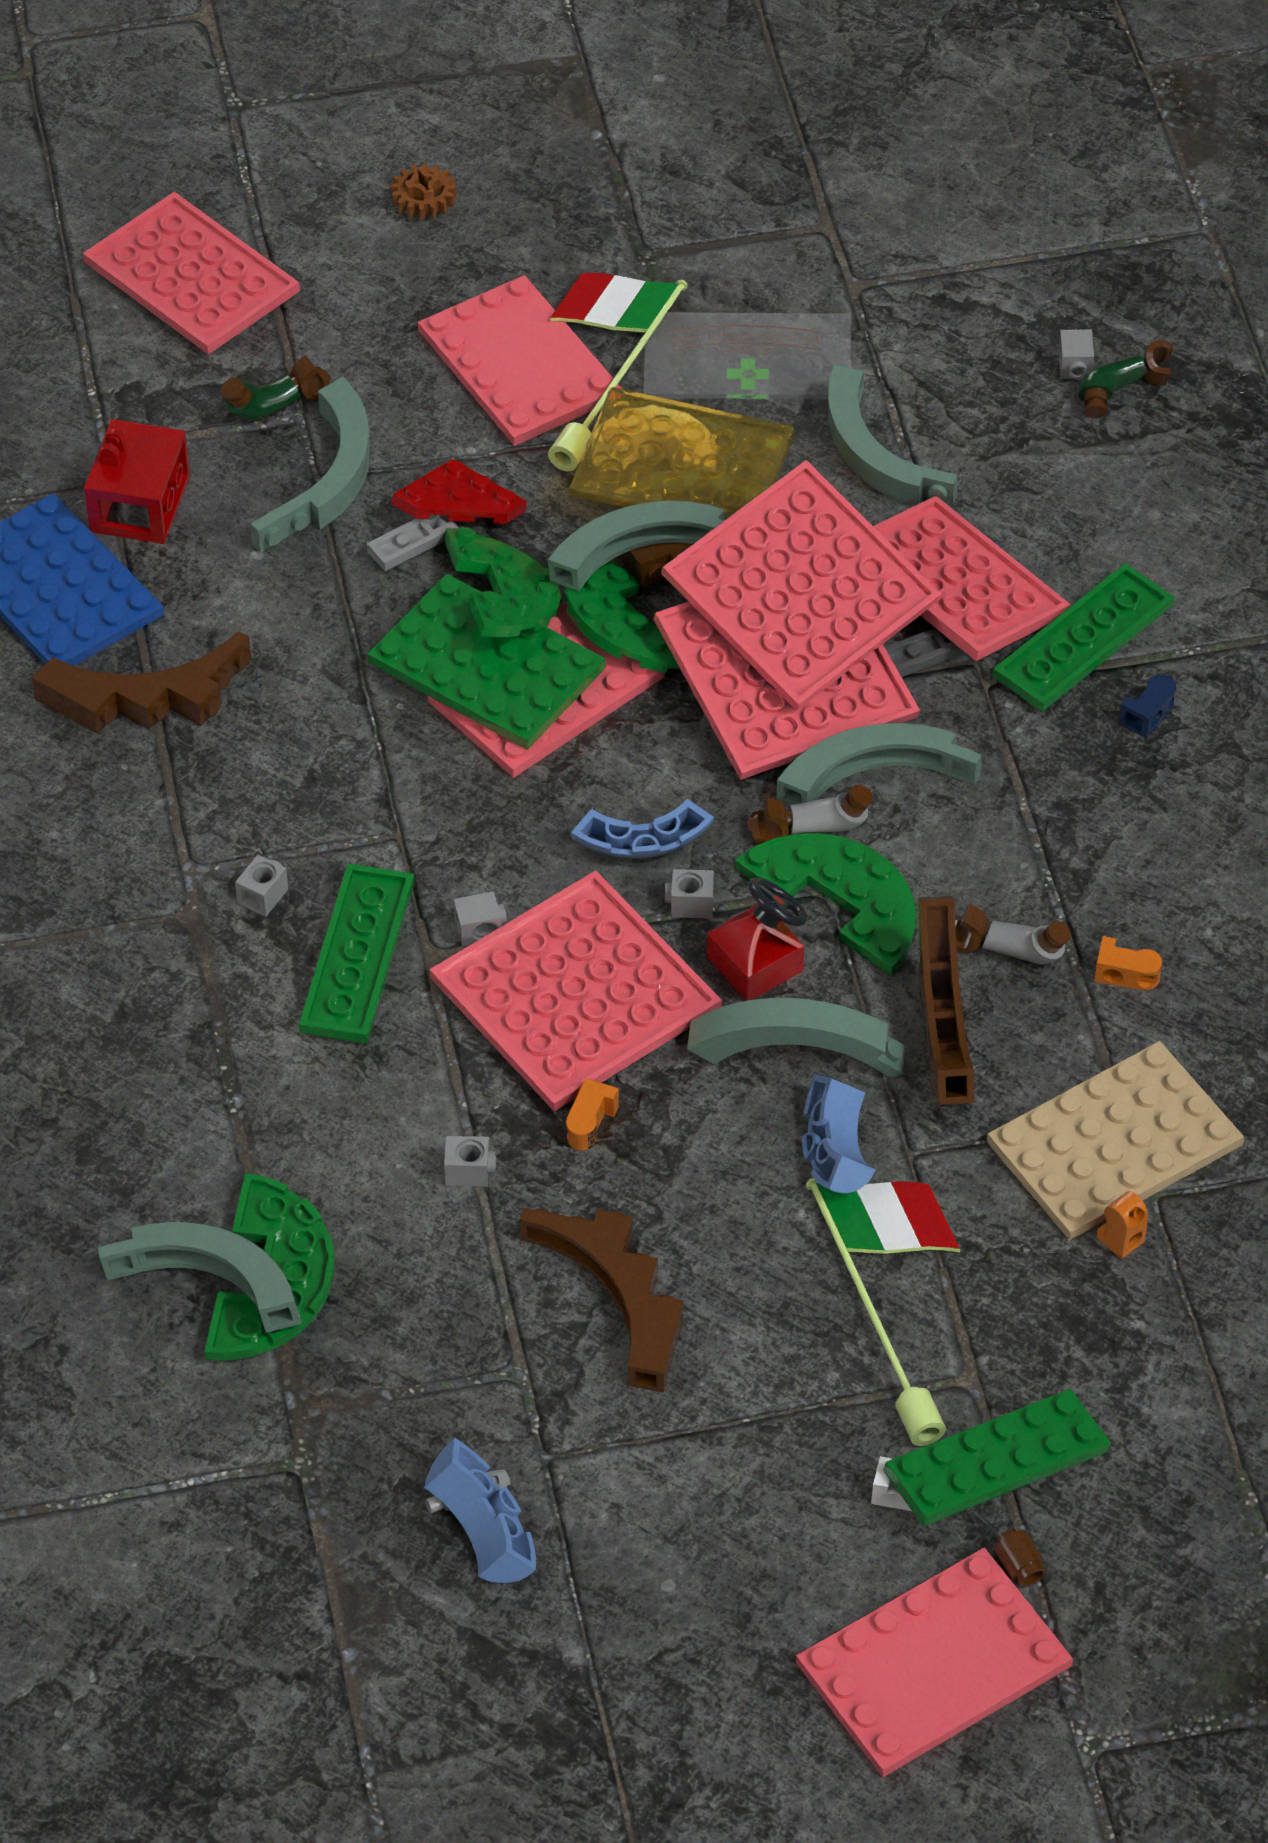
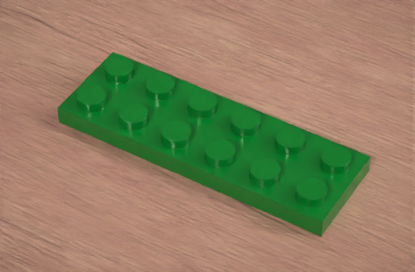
[993,563,1174,712]
[299,863,415,1044]
[883,1388,1111,1527]

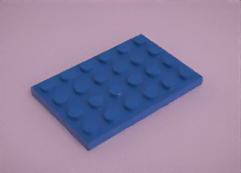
[0,493,164,666]

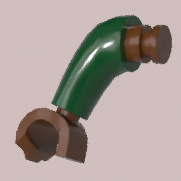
[1078,340,1173,418]
[221,355,331,421]

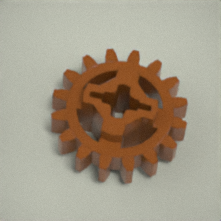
[390,163,457,220]

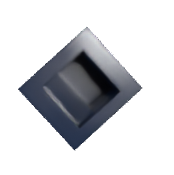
[1118,675,1176,739]

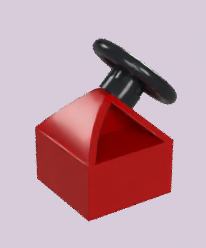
[707,878,807,1001]

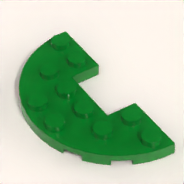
[444,527,561,637]
[563,559,680,673]
[735,833,916,976]
[204,1173,335,1361]

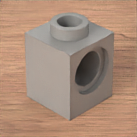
[1058,329,1094,379]
[235,855,288,917]
[665,869,714,919]
[453,891,507,947]
[444,1136,496,1187]

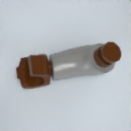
[747,785,873,844]
[955,903,1071,965]

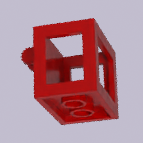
[84,419,190,544]

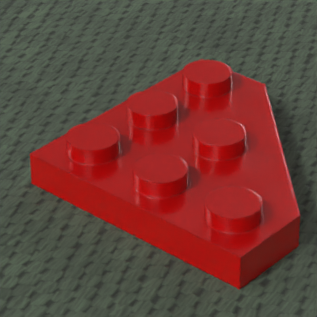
[391,459,528,524]

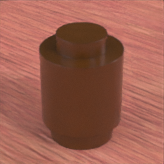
[994,1529,1047,1588]

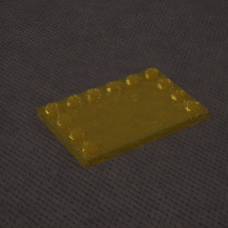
[570,387,795,520]

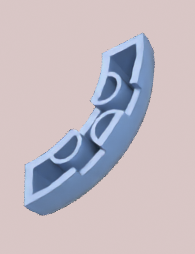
[571,799,714,859]
[802,1074,876,1194]
[424,1437,536,1583]

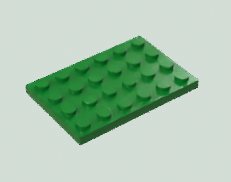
[367,574,606,750]

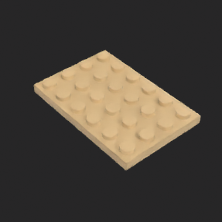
[987,1041,1244,1241]

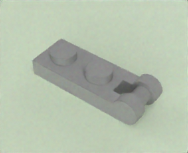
[367,514,459,571]

